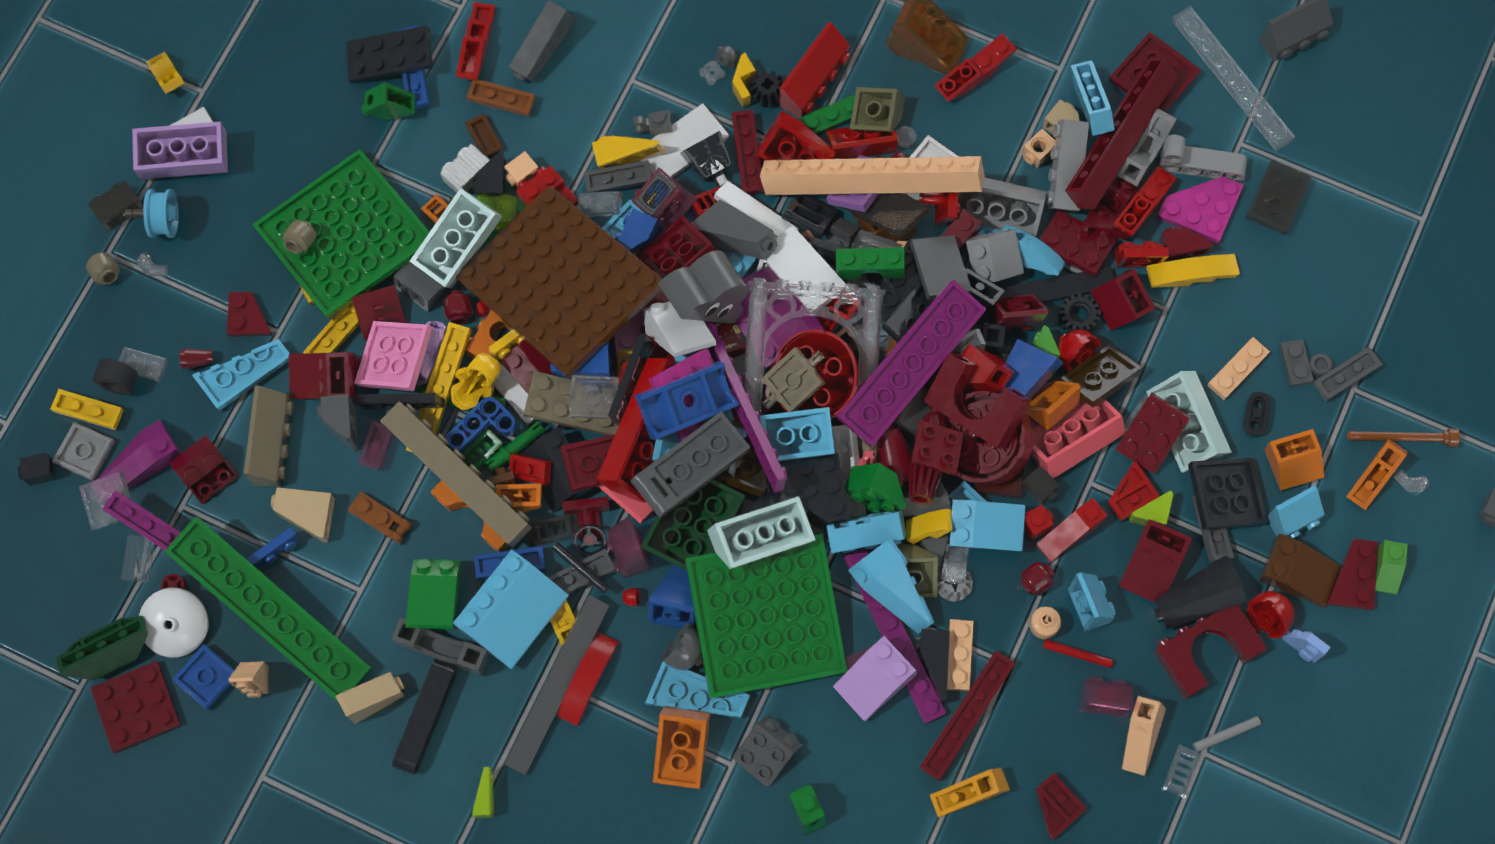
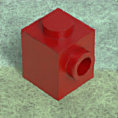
[1024,505,1054,541]

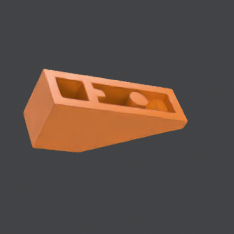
[1346,438,1408,510]

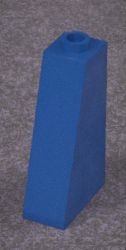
[997,339,1063,398]

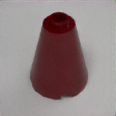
[876,423,912,487]

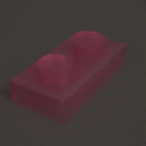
[358,421,393,471]

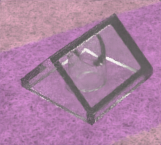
[568,375,619,419]

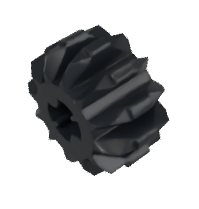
[749,69,784,108]

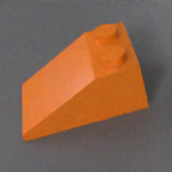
[653,706,710,789]

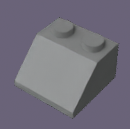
[966,229,1024,282]

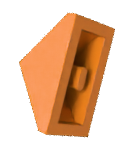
[496,484,542,513]

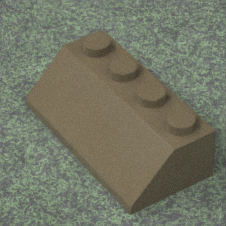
[244,386,294,487]

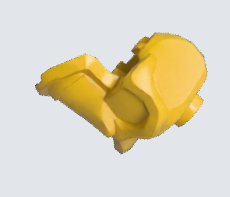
[451,353,501,410]

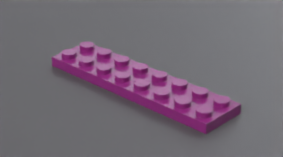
[836,279,986,447]

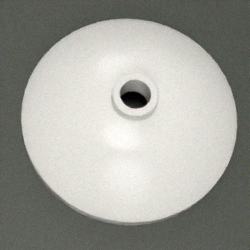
[139,588,209,658]

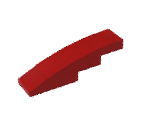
[456,2,496,81]

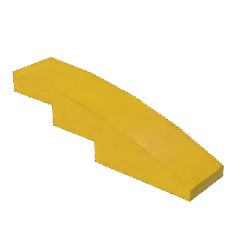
[1146,254,1240,288]

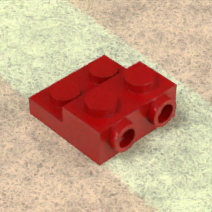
[516,165,579,207]
[1115,241,1169,268]

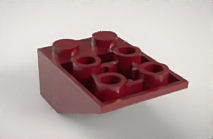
[289,352,357,399]
[1118,519,1192,603]

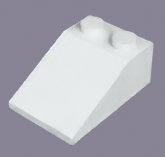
[643,302,716,357]

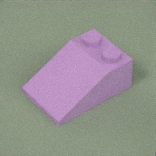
[833,636,917,722]

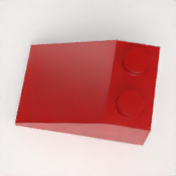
[757,111,836,160]

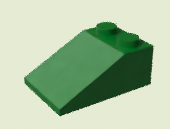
[405,559,462,629]

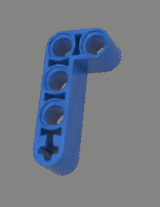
[444,397,519,454]

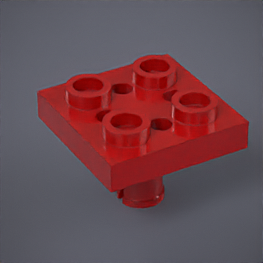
[919,192,960,226]

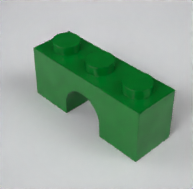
[836,247,905,280]

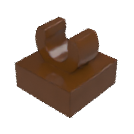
[490,467,517,493]

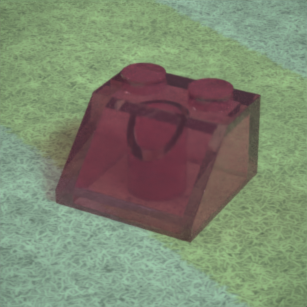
[605,517,650,578]
[1079,677,1134,718]

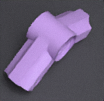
[416,321,447,386]

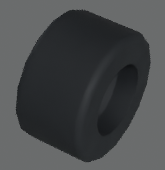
[93,358,138,395]

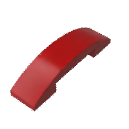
[556,632,619,726]

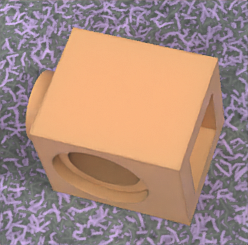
[1022,129,1055,169]
[504,152,539,187]

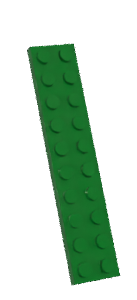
[164,516,372,703]

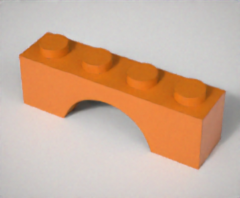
[431,480,510,552]

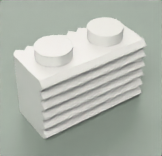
[440,144,490,193]

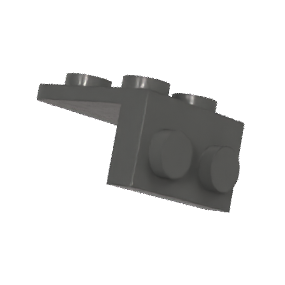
[733,716,803,786]

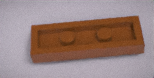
[467,80,536,117]

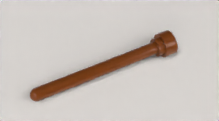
[1346,429,1460,447]

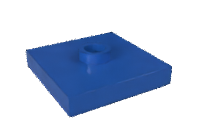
[172,644,235,710]

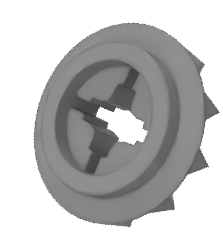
[937,564,973,602]

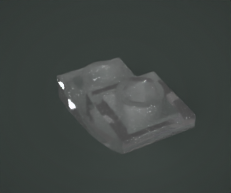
[941,544,969,584]

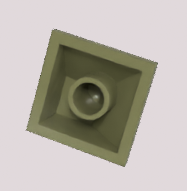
[850,87,906,132]
[896,544,938,598]

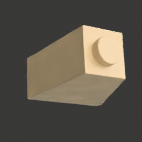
[271,488,335,543]
[336,672,405,724]

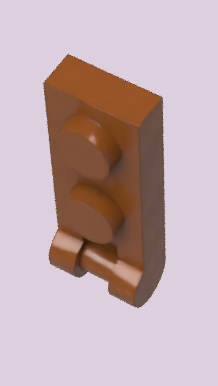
[348,492,413,544]

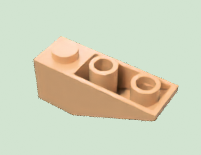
[229,662,269,698]
[1122,696,1166,776]

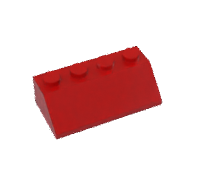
[780,22,851,118]

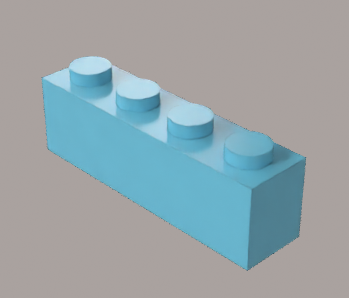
[1071,60,1114,136]

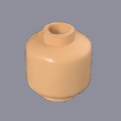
[1029,606,1061,639]

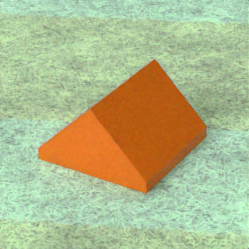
[1026,380,1081,431]

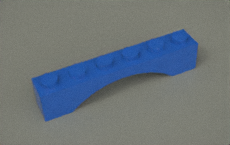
[615,208,660,254]

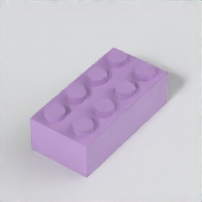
[132,122,228,179]

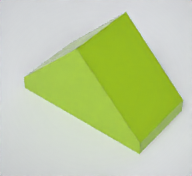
[1129,491,1173,526]

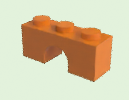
[465,310,512,359]

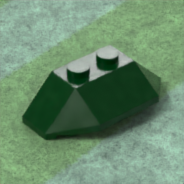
[56,616,148,680]

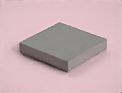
[52,422,115,481]

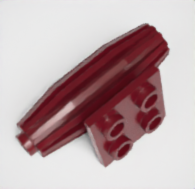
[909,411,963,505]

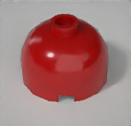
[1058,329,1102,372]
[1246,591,1295,639]

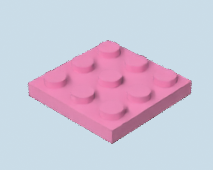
[354,321,433,391]

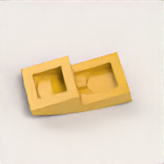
[906,509,952,544]
[550,600,575,646]

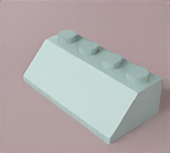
[410,188,503,289]
[1146,371,1232,473]
[707,496,815,569]

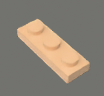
[1207,337,1270,400]
[947,619,974,692]

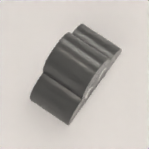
[658,251,748,324]

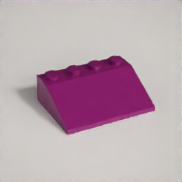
[735,266,825,370]

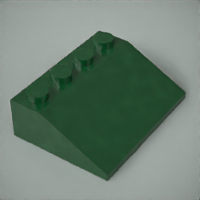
[641,479,745,571]

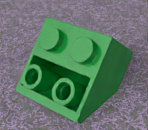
[845,463,906,513]

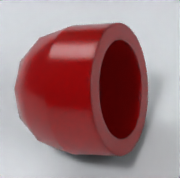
[622,588,640,606]

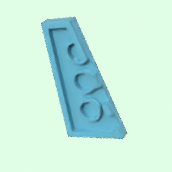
[645,662,750,718]

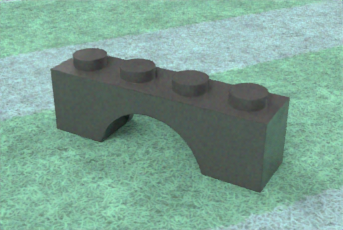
[391,618,490,676]

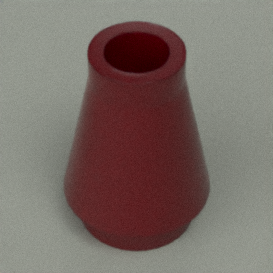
[179,348,213,370]

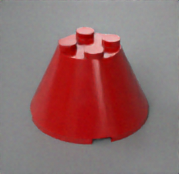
[772,329,858,418]

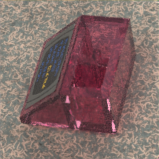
[632,167,697,230]

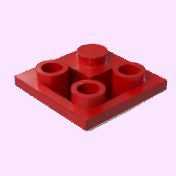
[961,344,1014,393]

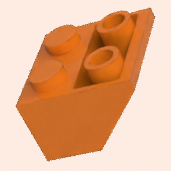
[1264,429,1324,492]

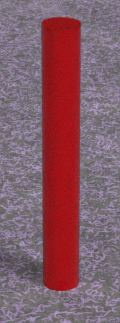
[1043,639,1113,668]

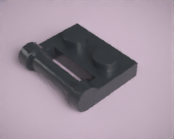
[782,194,839,238]

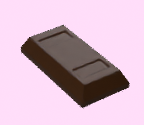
[465,114,503,157]

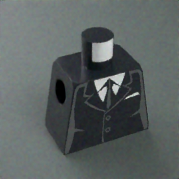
[680,131,731,187]

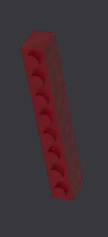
[1065,57,1179,209]

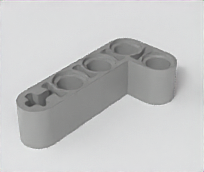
[1160,135,1247,182]

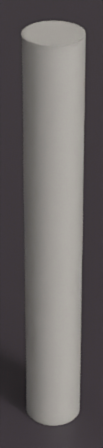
[1193,716,1261,752]

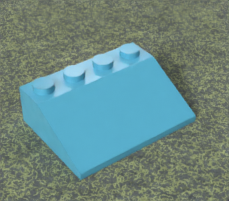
[453,549,569,670]

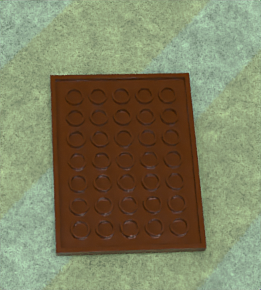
[456,186,662,379]

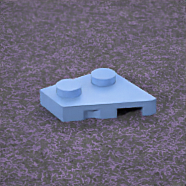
[1280,629,1330,663]

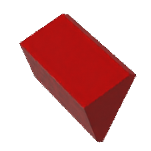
[827,127,898,159]

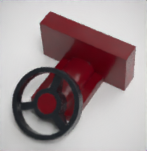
[562,496,610,556]

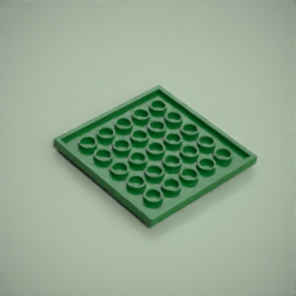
[252,149,430,320]
[685,534,847,698]

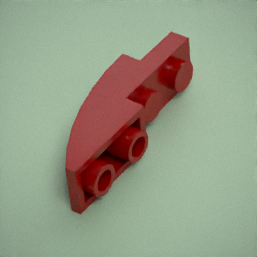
[934,33,1017,102]
[1113,166,1176,237]

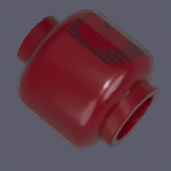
[1019,562,1055,596]

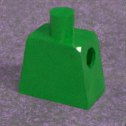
[361,83,415,120]
[787,784,827,835]

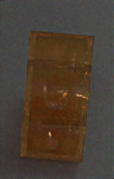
[886,0,969,74]

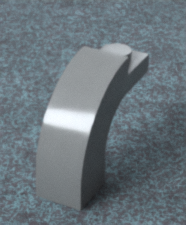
[1118,109,1177,186]

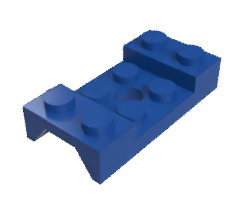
[634,361,739,440]

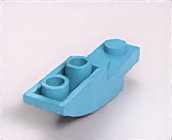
[977,224,1065,276]

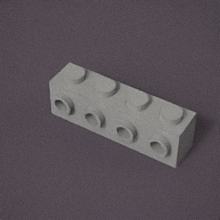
[1046,119,1089,212]

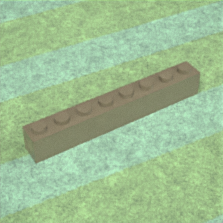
[380,401,532,548]

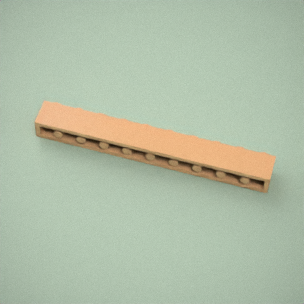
[760,156,985,195]

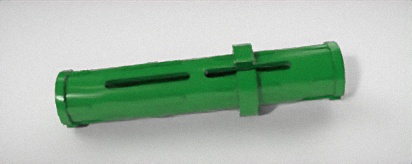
[483,421,546,474]

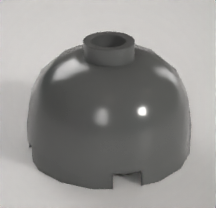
[662,623,703,671]

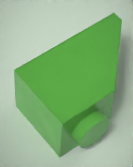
[1375,540,1408,595]

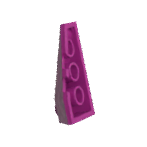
[92,420,181,505]

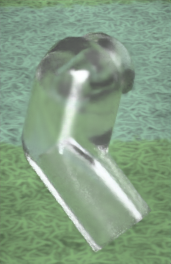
[137,253,168,276]

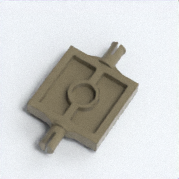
[762,347,825,412]

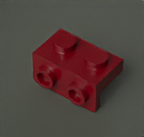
[1099,174,1139,214]

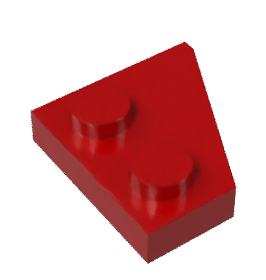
[1108,461,1160,522]

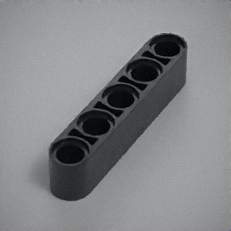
[392,659,458,775]

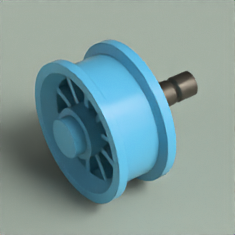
[125,189,179,238]

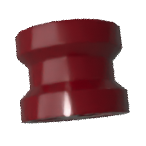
[161,574,189,590]

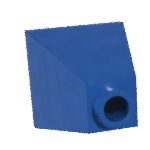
[550,340,613,389]
[648,565,695,629]

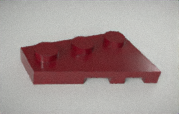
[1326,539,1377,611]

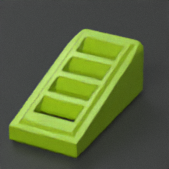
[472,767,494,819]

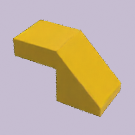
[146,52,185,94]
[732,53,755,108]

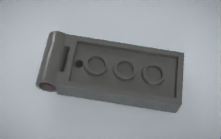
[631,411,750,518]

